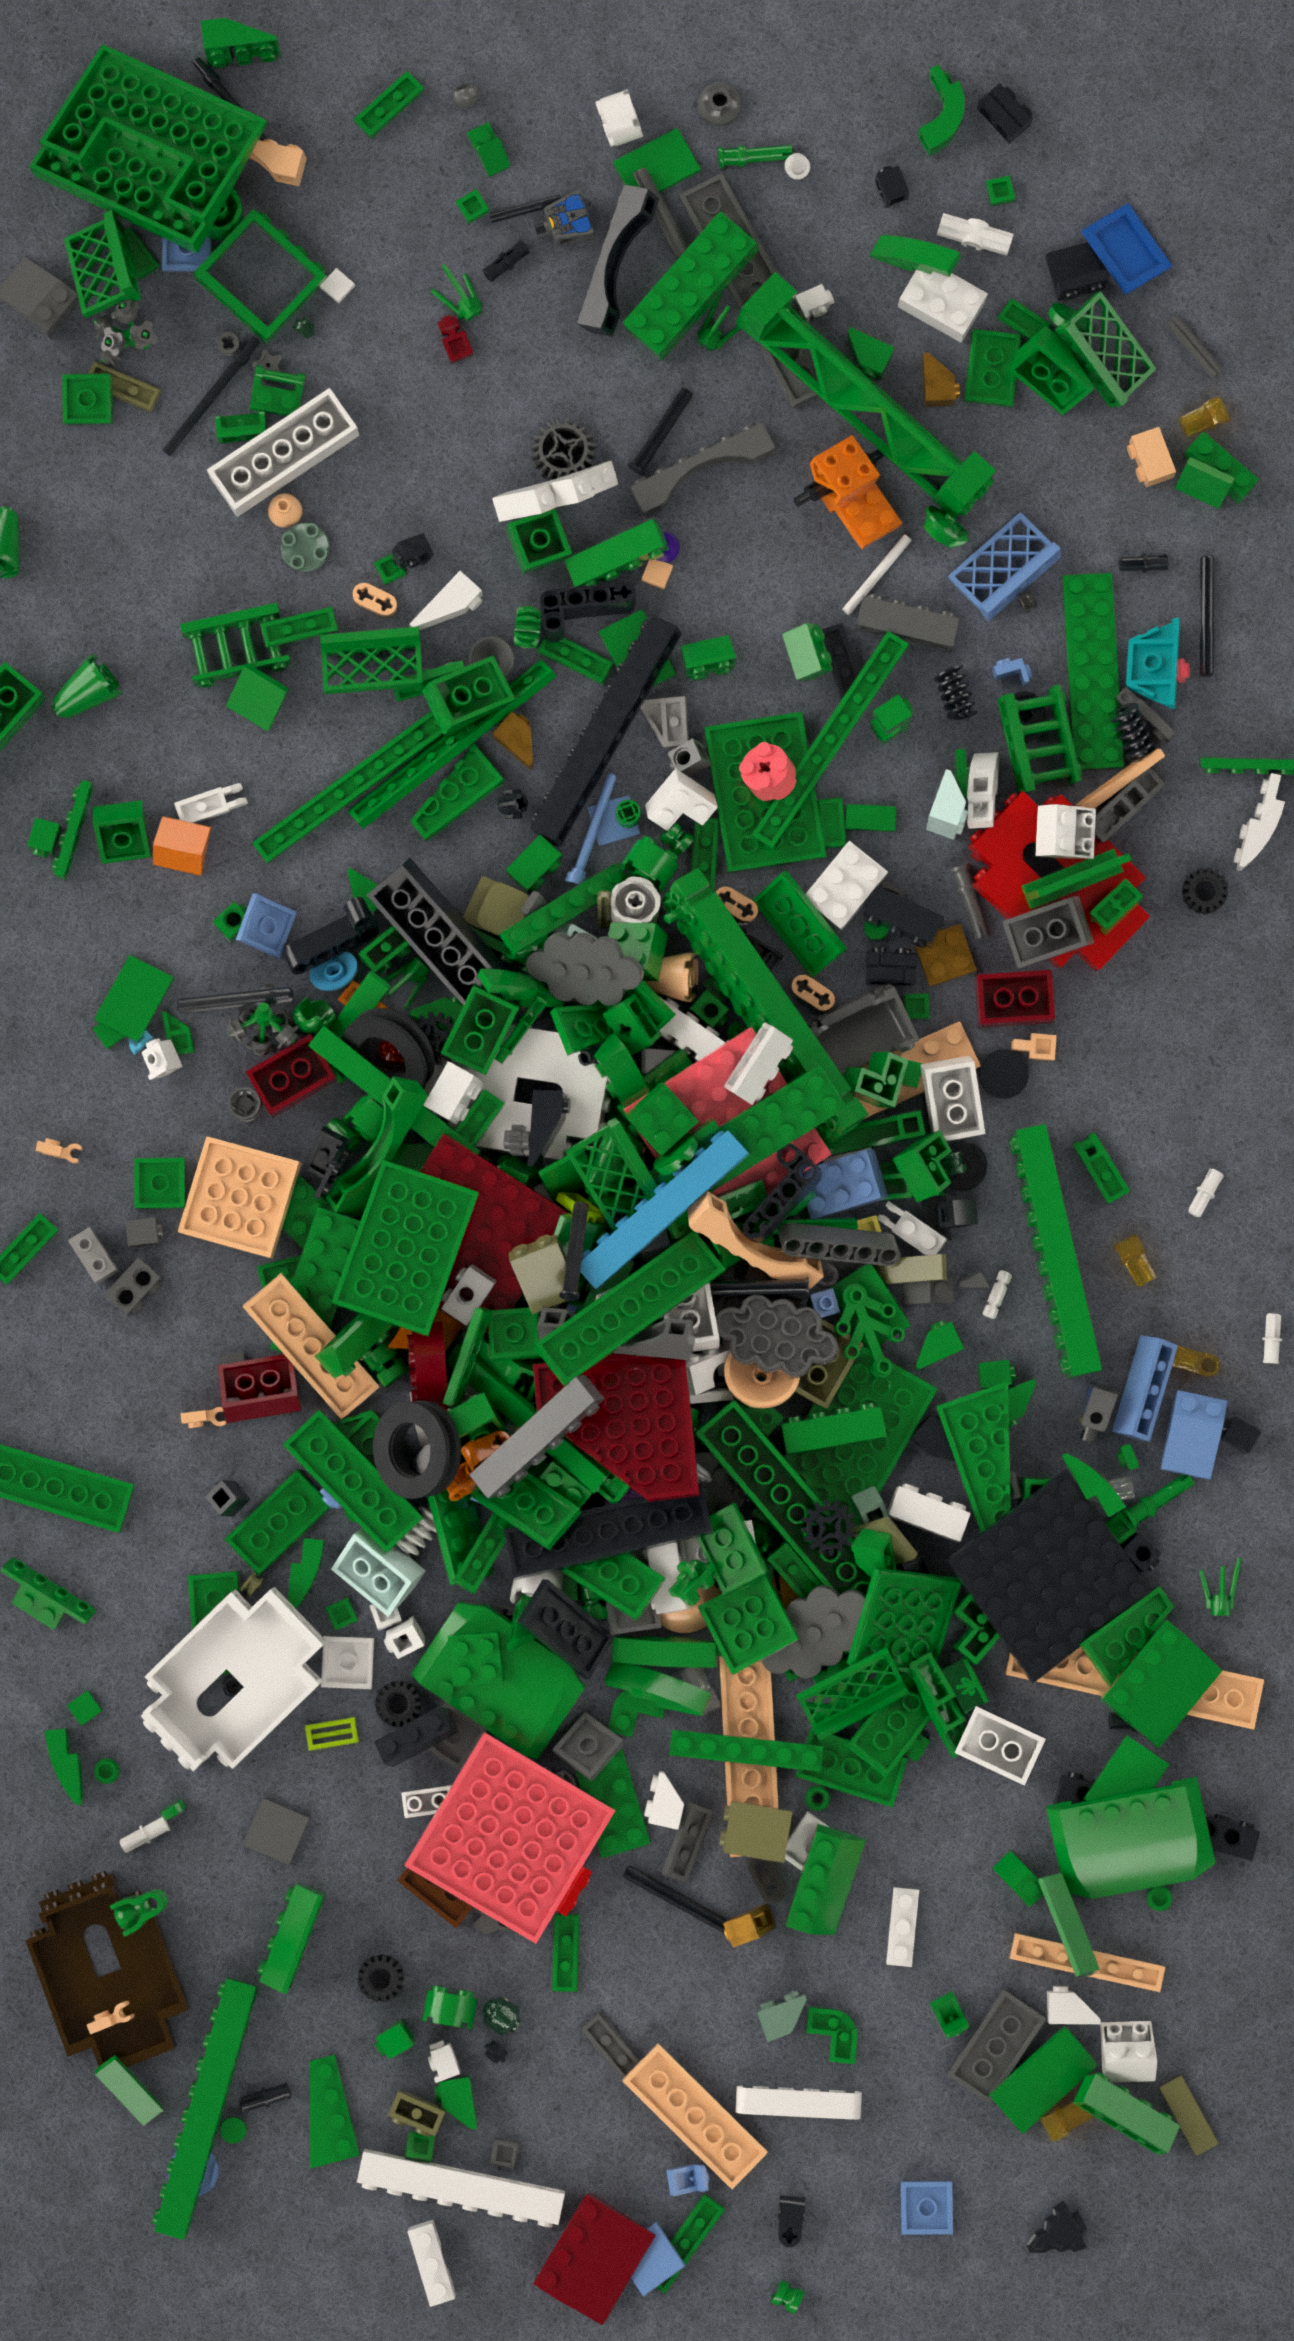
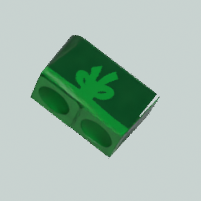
[941,1658,989,1716]

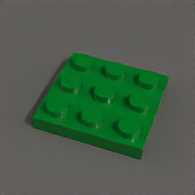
[698,1574,800,1675]

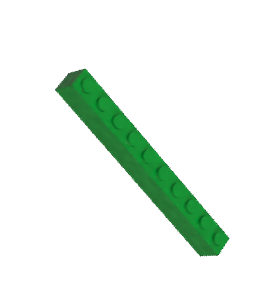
[152,1977,259,2240]

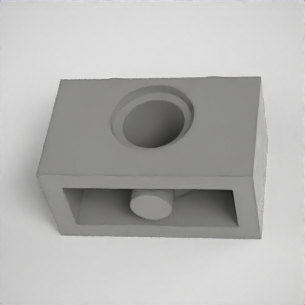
[68,1227,119,1285]
[441,1264,497,1326]

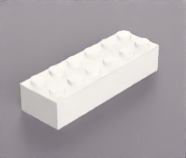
[207,388,359,517]

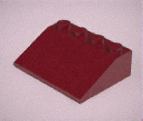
[533,2193,656,2325]

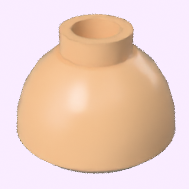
[268,493,302,528]

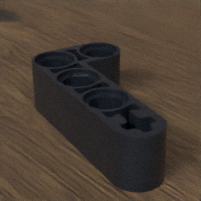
[540,582,636,643]
[282,897,379,975]
[743,1143,822,1242]

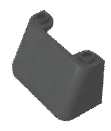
[806,983,919,1076]

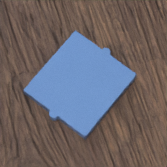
[587,795,640,846]

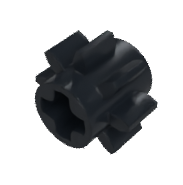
[497,789,528,819]

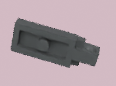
[1116,687,1175,742]

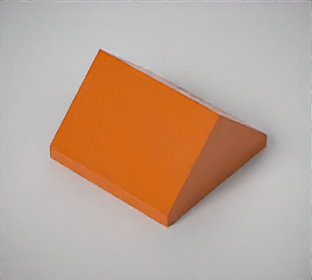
[153,816,211,876]

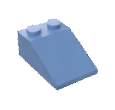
[1160,1390,1227,1480]

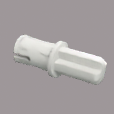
[1189,1168,1224,1217]
[1262,1313,1282,1364]
[120,1816,170,1853]

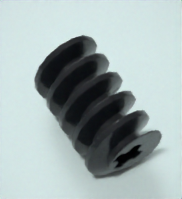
[935,665,978,720]
[1110,703,1156,758]

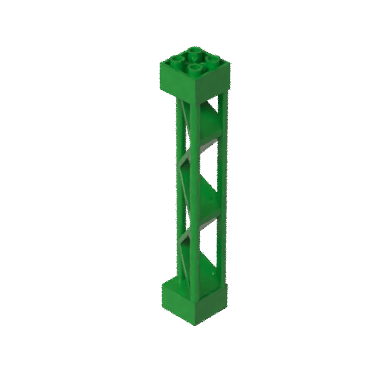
[736,272,996,518]

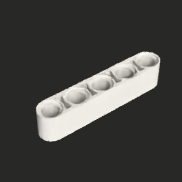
[736,2085,862,2119]

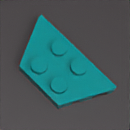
[1126,618,1181,709]

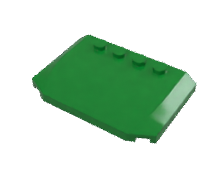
[411,1601,586,1760]
[1046,1777,1216,1899]

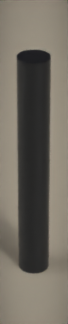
[489,194,561,223]

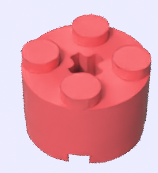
[739,742,796,801]

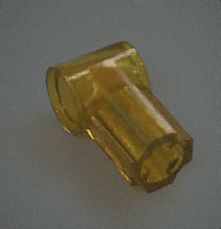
[1178,396,1231,438]
[1112,1234,1157,1288]
[1172,1346,1221,1378]
[1040,2102,1094,2142]

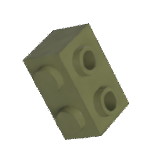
[388,2088,446,2137]

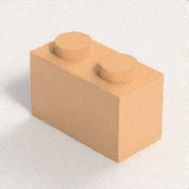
[1127,427,1176,487]

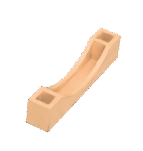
[249,139,307,186]
[687,1191,824,1290]

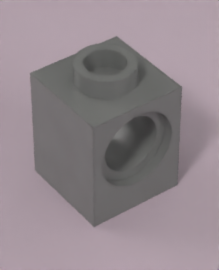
[668,738,712,778]
[125,1218,164,1248]

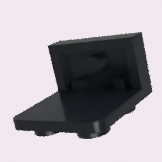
[1045,242,1108,301]
[303,1126,351,1199]

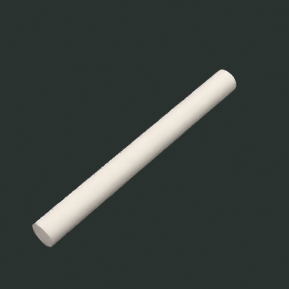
[842,534,912,616]

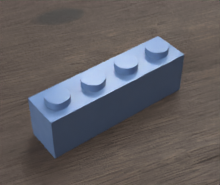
[1112,1335,1178,1442]

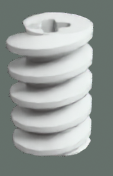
[397,1504,437,1558]

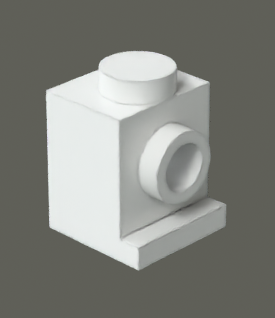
[794,284,834,322]
[141,1038,182,1080]
[384,1616,425,1659]
[428,2040,461,2083]

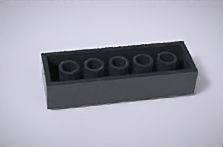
[367,858,509,1005]

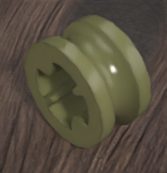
[240,1572,264,1598]

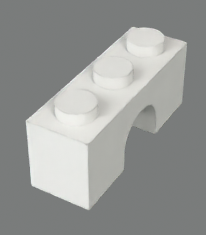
[686,1340,731,1395]
[408,2219,456,2307]

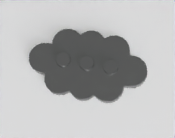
[526,932,644,1006]
[716,1294,838,1378]
[761,1585,866,1678]

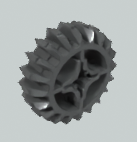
[530,417,596,481]

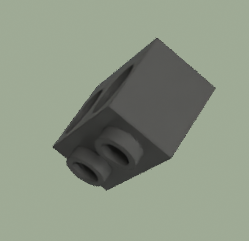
[104,1257,163,1316]

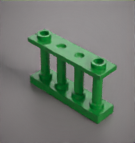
[180,603,291,688]
[997,684,1082,794]

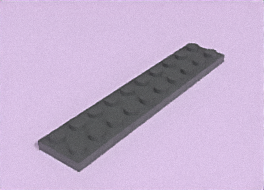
[679,173,819,408]

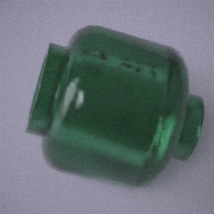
[482,1996,521,2035]

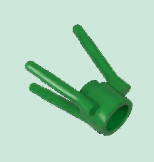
[430,264,483,322]
[697,293,742,352]
[383,958,429,1010]
[752,1518,776,1552]
[1199,1557,1242,1616]

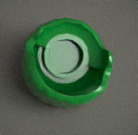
[293,998,337,1036]

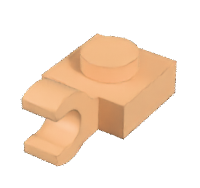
[1011,1033,1056,1061]
[36,1138,83,1164]
[181,1407,227,1428]
[87,2001,135,2034]

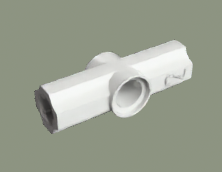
[937,213,1013,256]

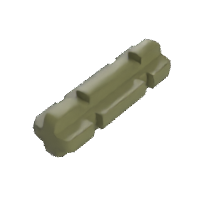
[597,890,611,929]

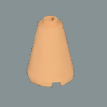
[644,952,699,1002]

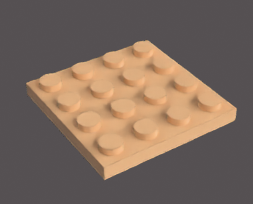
[178,1137,302,1259]

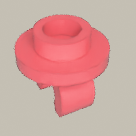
[1177,658,1190,683]

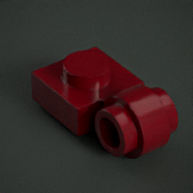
[437,314,474,364]

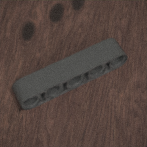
[778,1223,900,1266]

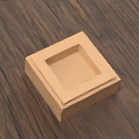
[641,559,673,589]

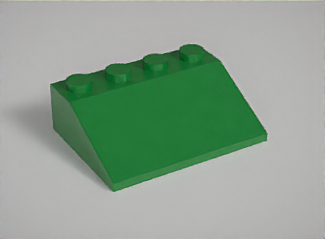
[1099,1620,1222,1749]

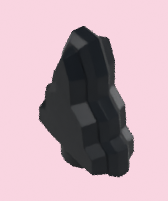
[1026,2200,1087,2253]

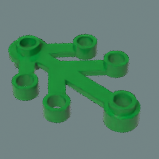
[834,1284,905,1378]

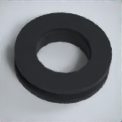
[341,1008,435,1087]
[373,1400,461,1499]

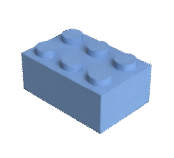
[803,1149,889,1219]

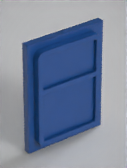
[1081,203,1172,295]

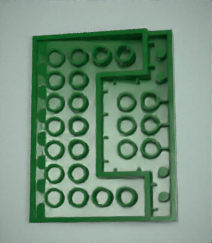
[29,44,268,254]

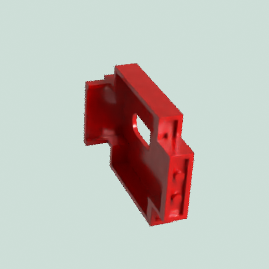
[967,791,1150,971]

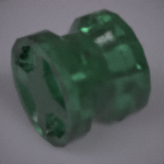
[939,1151,968,1177]

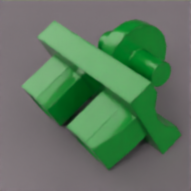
[668,1560,716,1606]

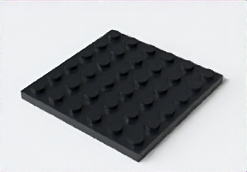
[946,1469,1152,1683]

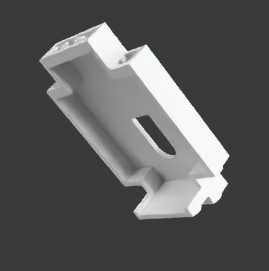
[425,1025,611,1162]
[141,1587,327,1771]

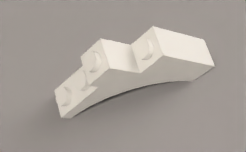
[492,461,618,522]

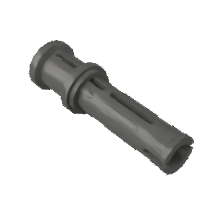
[950,863,990,940]

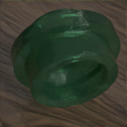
[293,317,316,339]

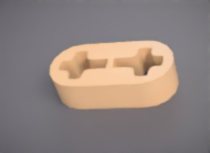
[353,583,397,617]
[716,887,758,923]
[792,975,835,1012]

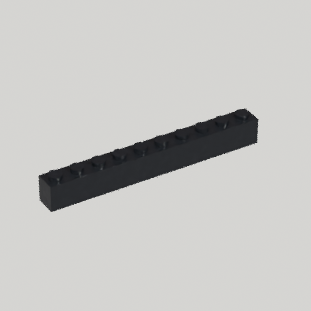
[530,614,682,847]

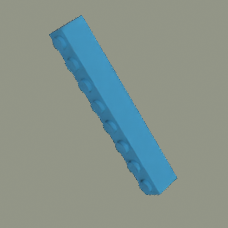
[580,1130,750,1289]

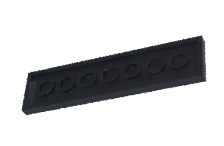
[503,1483,713,1580]

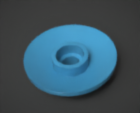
[309,952,358,991]

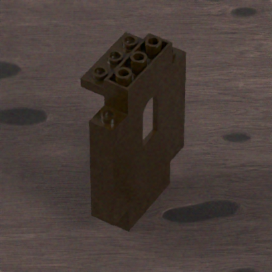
[25,1870,190,2067]

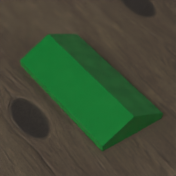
[1038,1873,1100,1977]

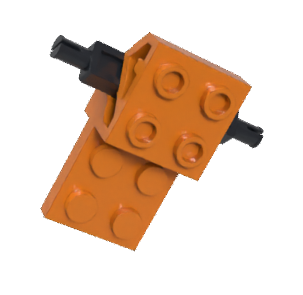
[793,435,902,550]

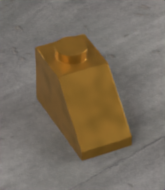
[922,352,960,407]
[492,712,533,770]
[723,1903,776,1947]

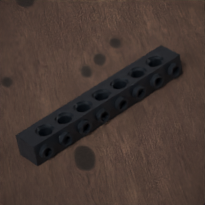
[1053,1771,1260,1861]

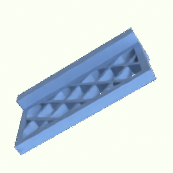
[948,512,1061,622]

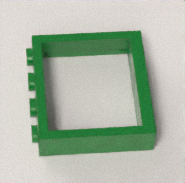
[194,209,326,344]

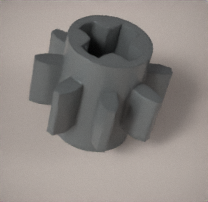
[503,1125,530,1156]

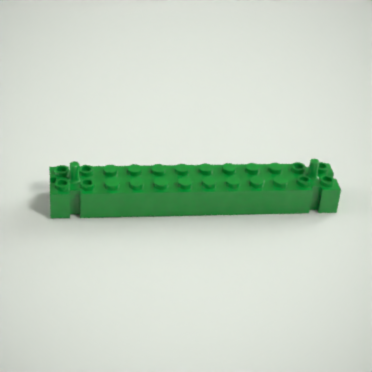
[661,868,868,1145]

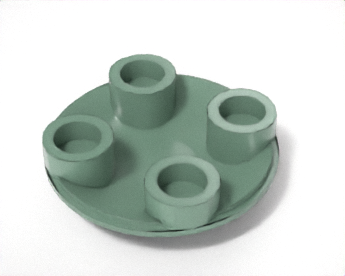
[281,523,330,572]

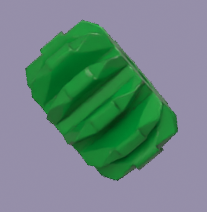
[513,606,541,649]

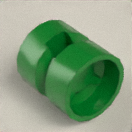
[364,1340,410,1388]
[578,1586,608,1620]

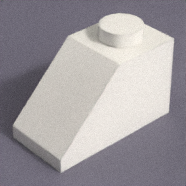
[1047,1986,1100,2024]

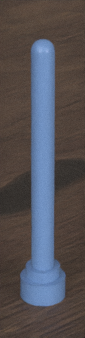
[565,773,616,886]

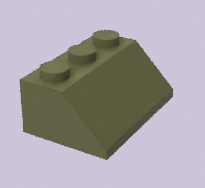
[794,1319,864,1409]

